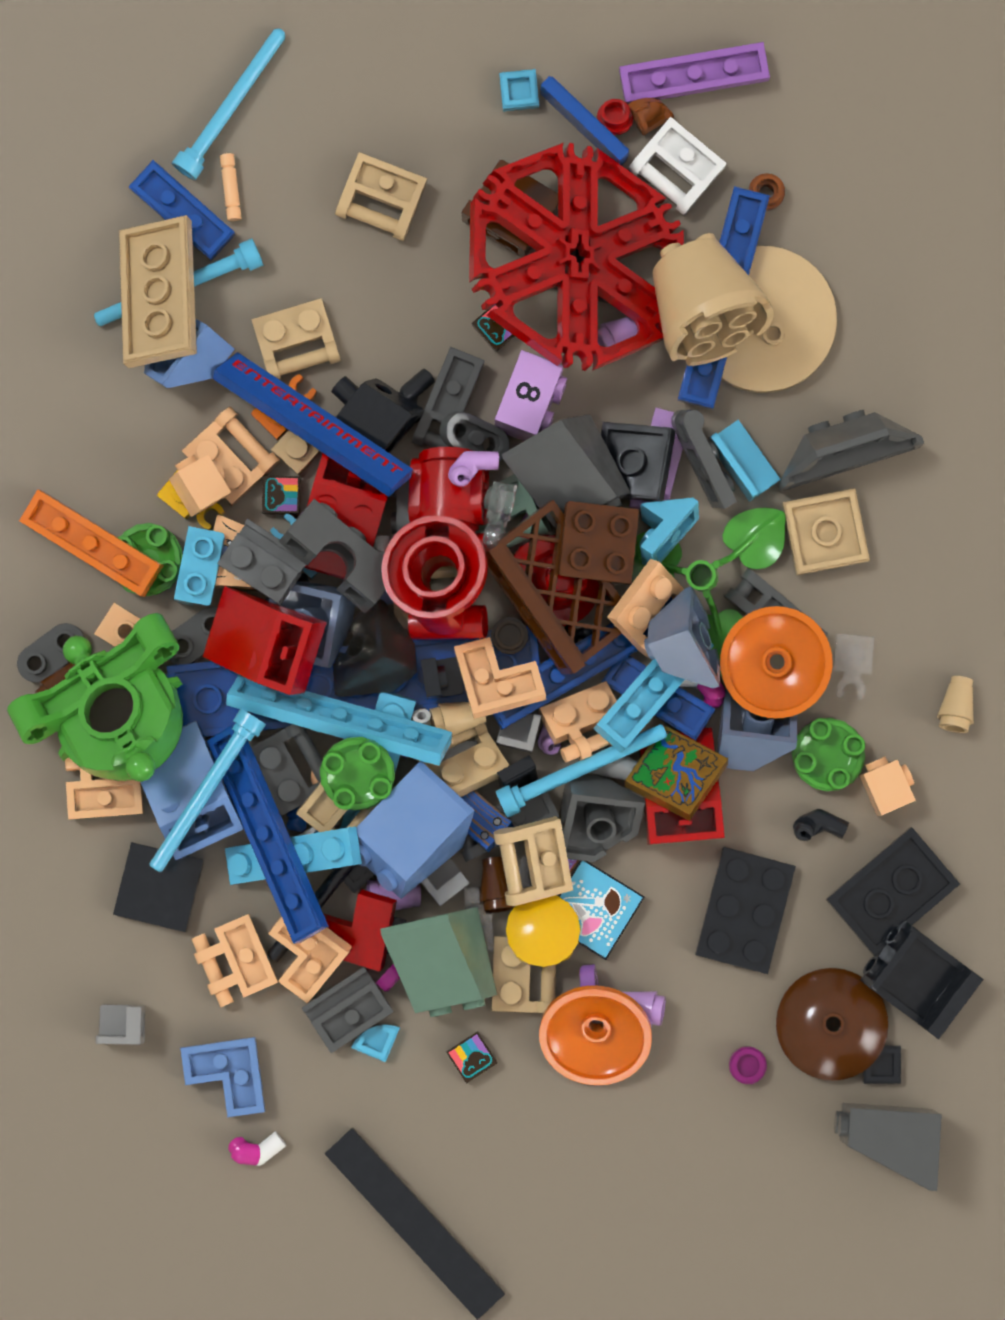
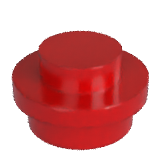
[597,99,633,135]

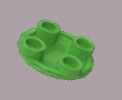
[118,523,182,596]
[791,718,865,791]
[320,737,395,810]

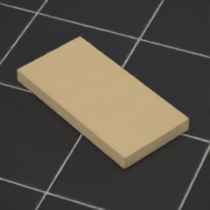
[119,215,197,368]

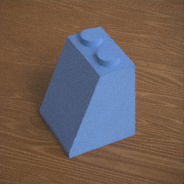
[356,761,475,899]

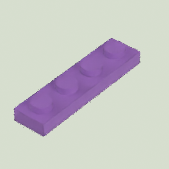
[619,42,770,104]

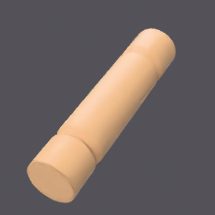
[220,153,242,221]

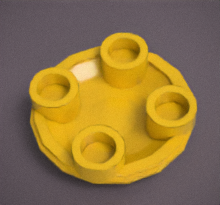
[506,895,581,967]

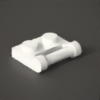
[628,117,727,216]

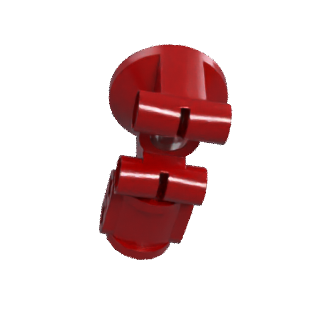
[381,447,490,640]

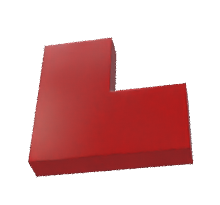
[323,889,397,972]

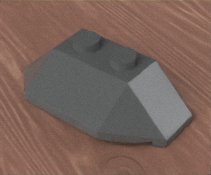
[778,410,924,492]

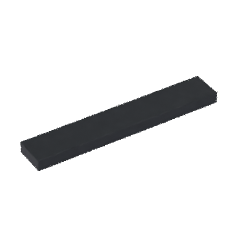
[325,1127,505,1320]

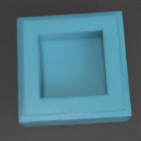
[499,69,539,112]

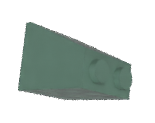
[380,907,497,1017]

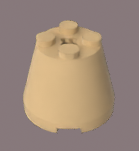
[652,233,774,366]

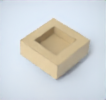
[271,430,321,476]

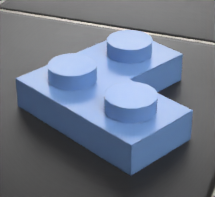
[180,1037,266,1117]

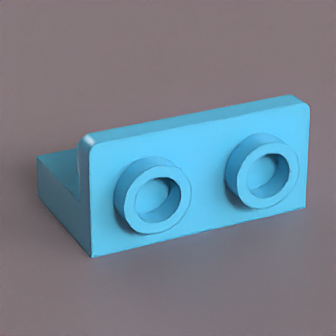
[174,526,225,606]

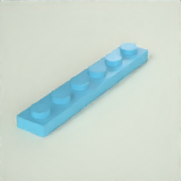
[226,675,452,766]

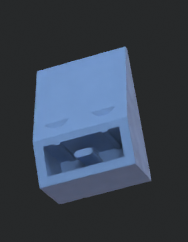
[140,721,244,860]

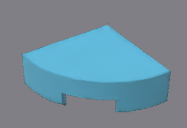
[351,1024,400,1062]

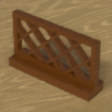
[484,500,622,674]

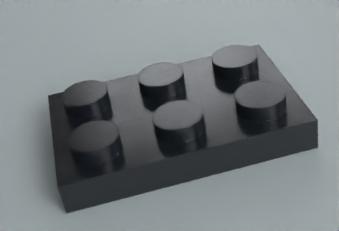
[826,827,960,956]
[695,847,796,974]

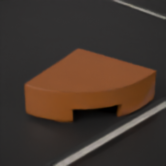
[628,98,674,136]

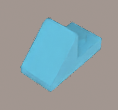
[640,497,699,565]

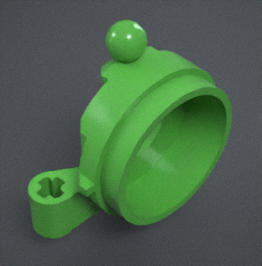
[7,613,183,782]

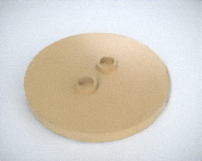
[721,246,837,393]

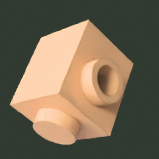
[169,454,231,517]
[94,603,140,647]
[859,756,916,816]

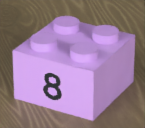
[495,350,567,441]

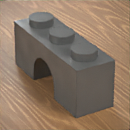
[278,499,386,613]

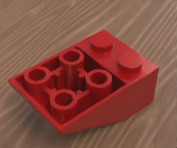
[305,453,388,579]
[202,586,327,695]
[639,728,725,845]

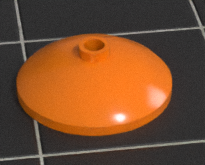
[720,606,833,719]
[539,985,652,1085]

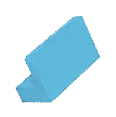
[709,419,781,502]

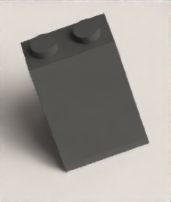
[502,414,631,529]
[834,1103,942,1191]

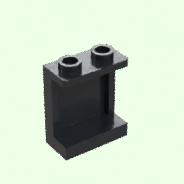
[860,921,984,1039]

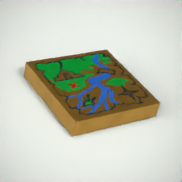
[625,725,728,821]

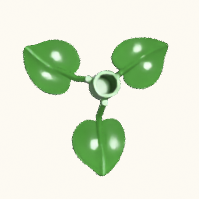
[632,508,786,676]

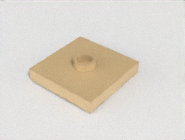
[782,488,870,576]

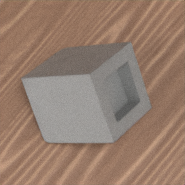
[496,714,541,753]
[421,858,470,906]
[96,1004,146,1045]

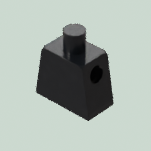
[331,376,425,454]

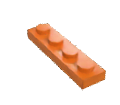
[19,489,164,597]

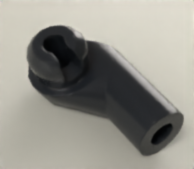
[399,369,435,423]
[793,809,849,841]

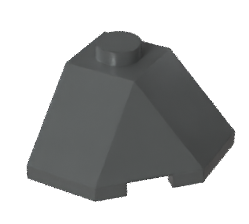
[560,774,645,862]

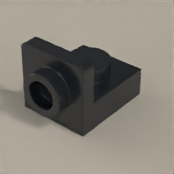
[421,657,464,700]

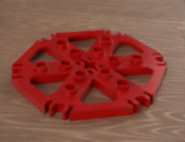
[469,142,684,371]

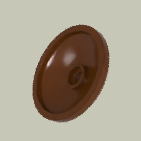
[776,968,888,1080]

